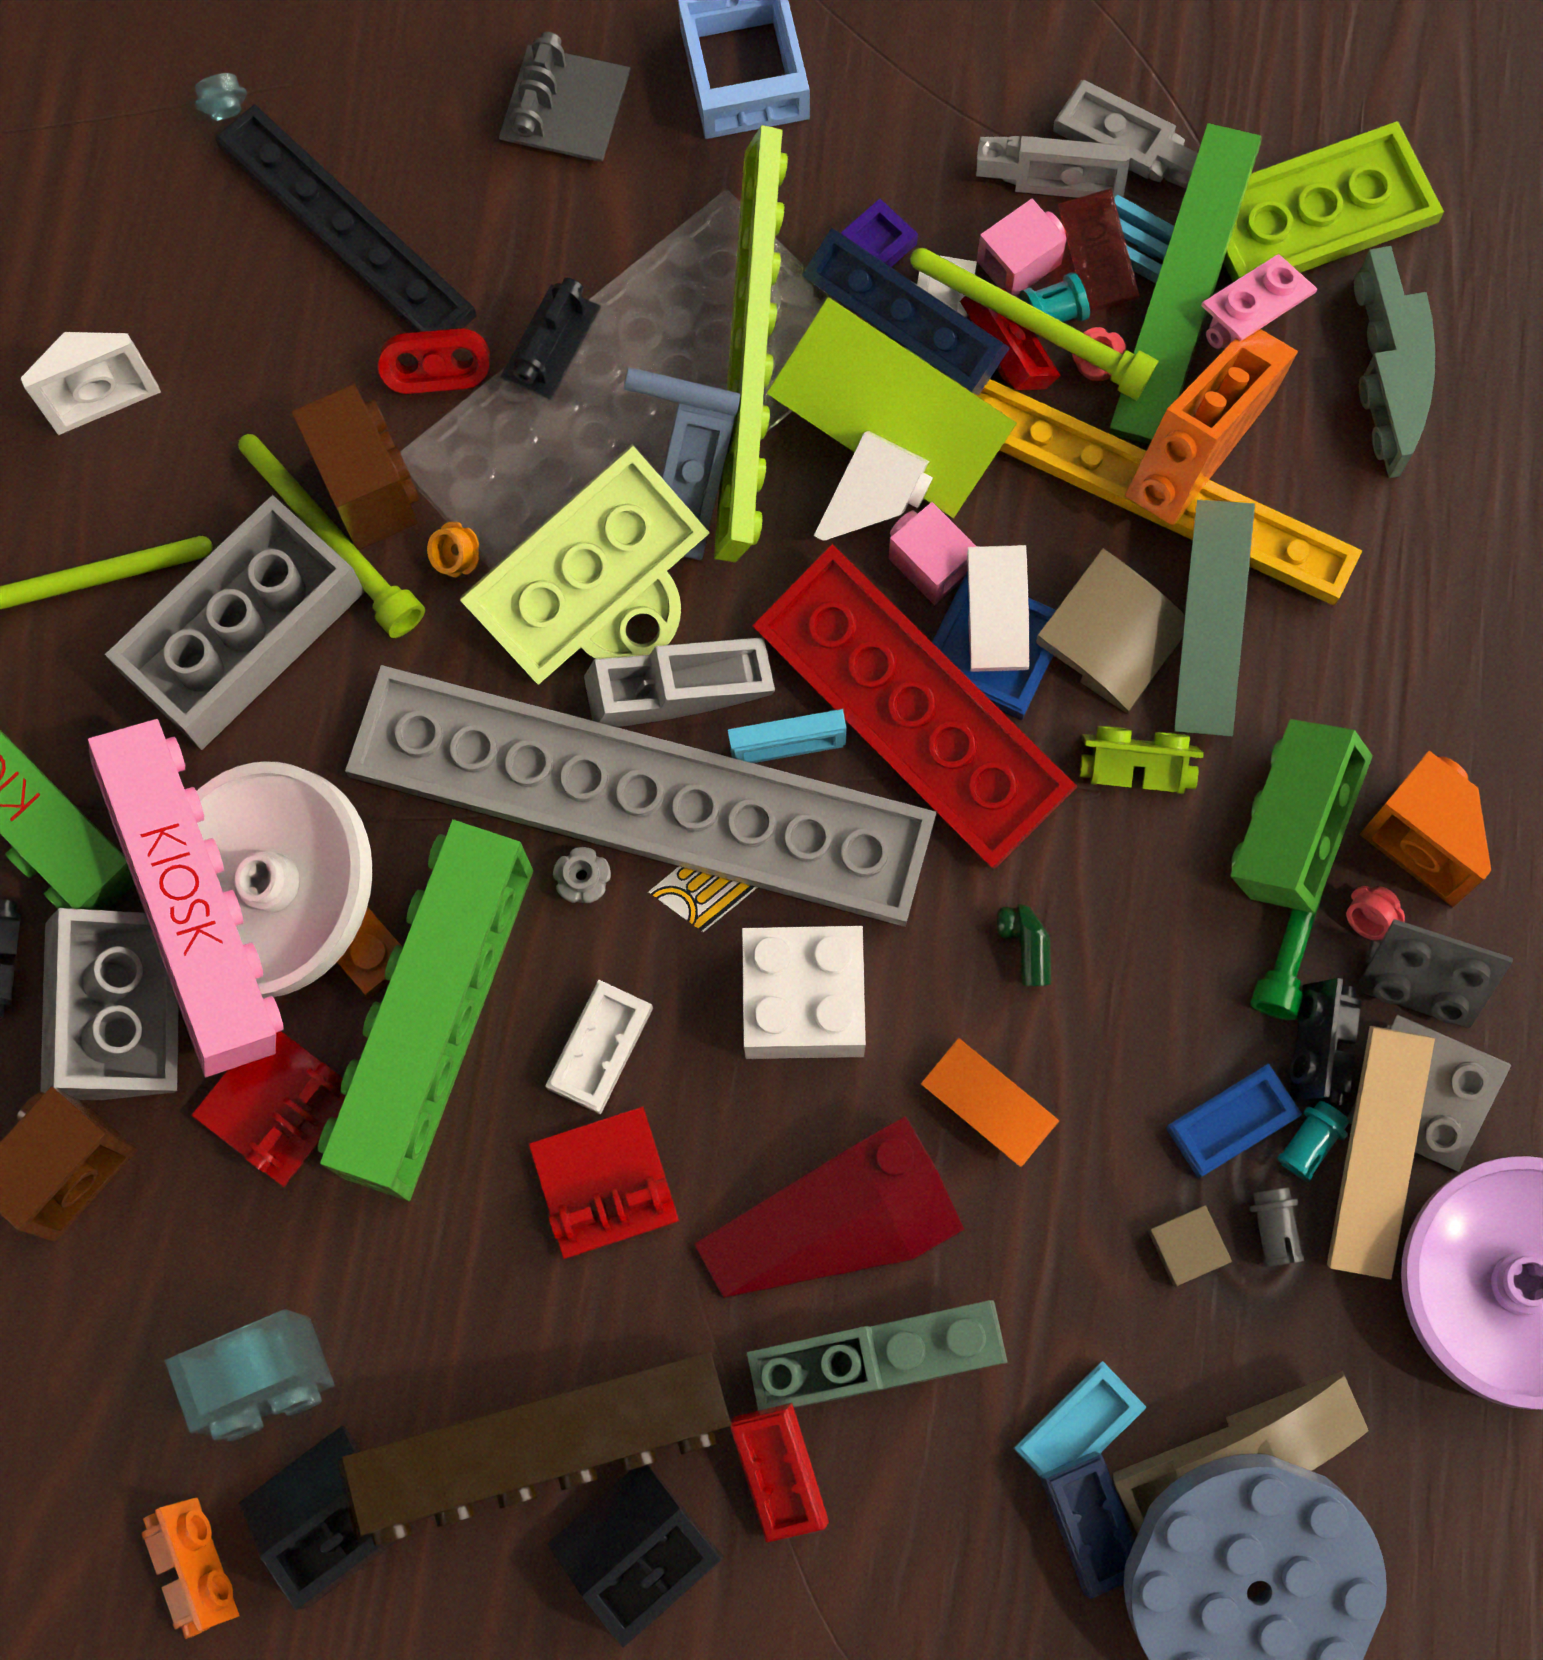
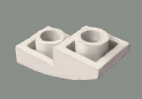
[967,545,1029,672]

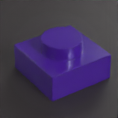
[841,199,918,267]

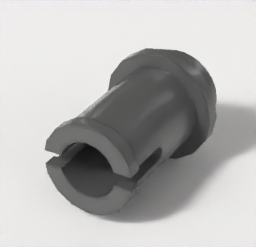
[1249,1188,1304,1267]

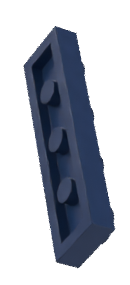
[802,228,1010,396]

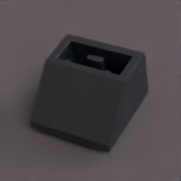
[239,1426,414,1610]
[548,1465,724,1648]

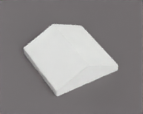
[21,332,161,435]

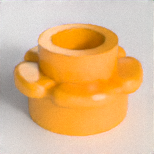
[427,521,479,577]

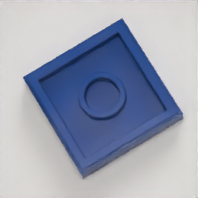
[932,571,1056,720]

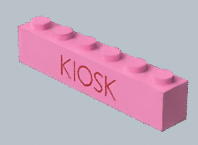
[88,719,284,1078]

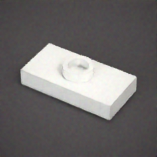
[545,980,653,1115]

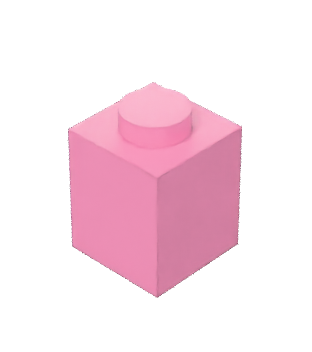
[977,198,1067,297]
[888,502,977,605]

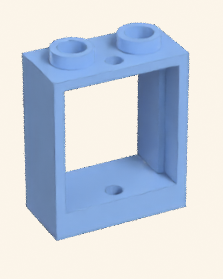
[678,0,810,139]

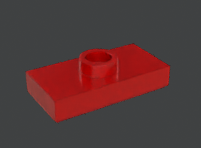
[730,1402,829,1543]

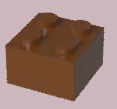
[291,383,420,550]
[0,1086,138,1242]

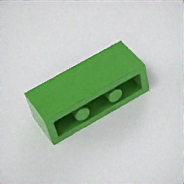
[1231,719,1373,913]

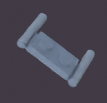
[623,367,740,560]

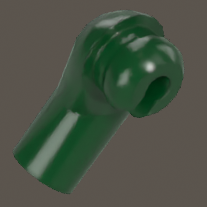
[997,904,1051,986]

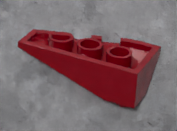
[694,1116,964,1298]

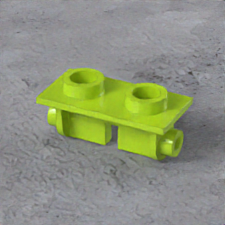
[1079,726,1204,794]

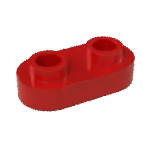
[378,328,490,394]

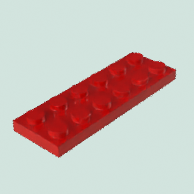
[752,544,1078,869]

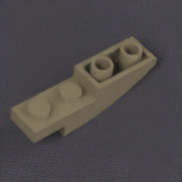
[1113,1371,1369,1535]

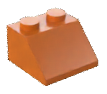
[1359,750,1491,907]

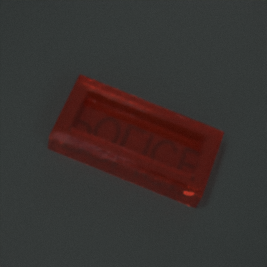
[1058,188,1140,312]

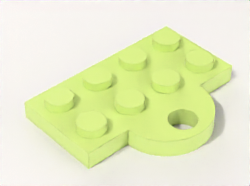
[460,444,709,685]

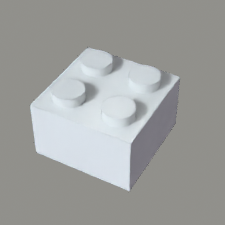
[742,926,866,1059]

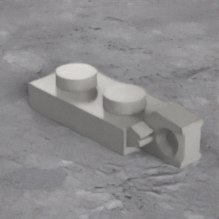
[1053,80,1198,189]
[976,136,1131,201]

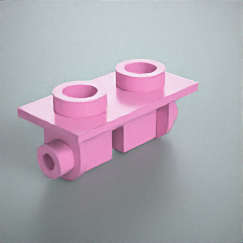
[1201,254,1317,349]

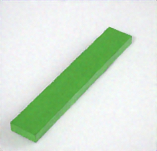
[1110,123,1261,445]

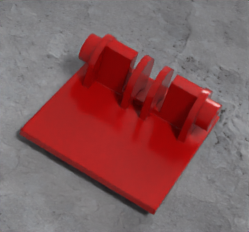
[192,1031,346,1187]
[529,1107,680,1259]

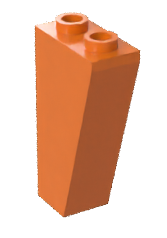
[1125,329,1298,526]

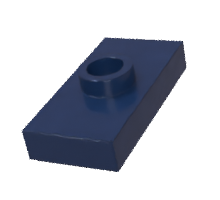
[1040,1451,1135,1599]

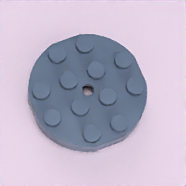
[1124,1454,1387,1660]

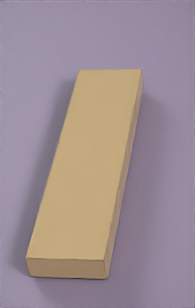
[1327,1026,1435,1280]

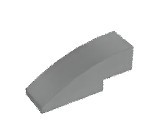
[584,638,775,727]

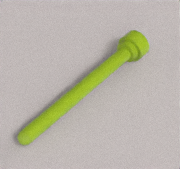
[910,248,1159,401]
[238,434,425,638]
[0,536,213,610]

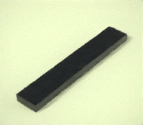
[215,104,477,332]

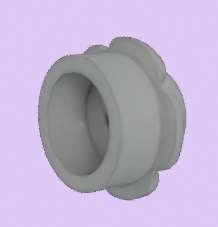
[553,847,611,903]

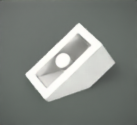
[814,431,933,541]

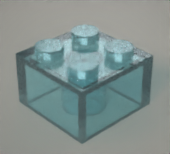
[165,1309,335,1441]

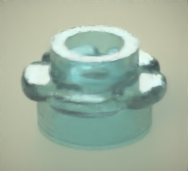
[195,73,247,120]

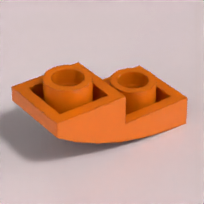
[921,1038,1059,1167]

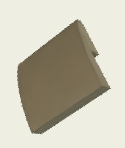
[1036,548,1185,714]

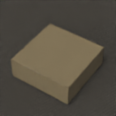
[1148,1205,1232,1288]

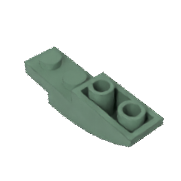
[1354,246,1435,478]
[747,1300,1008,1411]

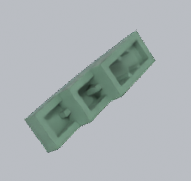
[1174,500,1255,736]

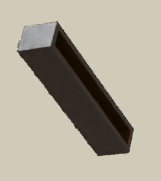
[337,1351,731,1547]

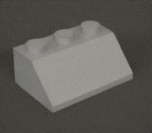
[40,908,178,1100]

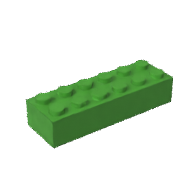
[318,819,533,1202]

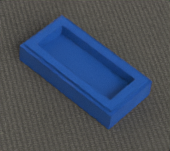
[1166,1064,1302,1179]

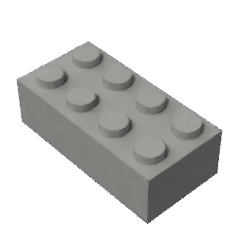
[105,495,365,750]

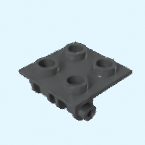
[499,32,631,162]
[1356,919,1513,1028]

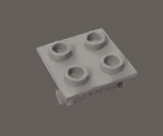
[1347,1015,1511,1172]

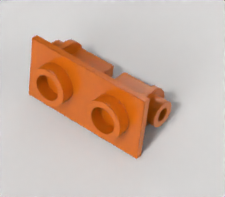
[141,1497,240,1639]

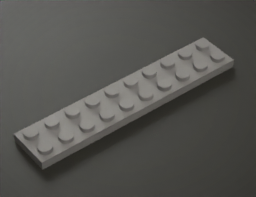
[345,665,936,927]

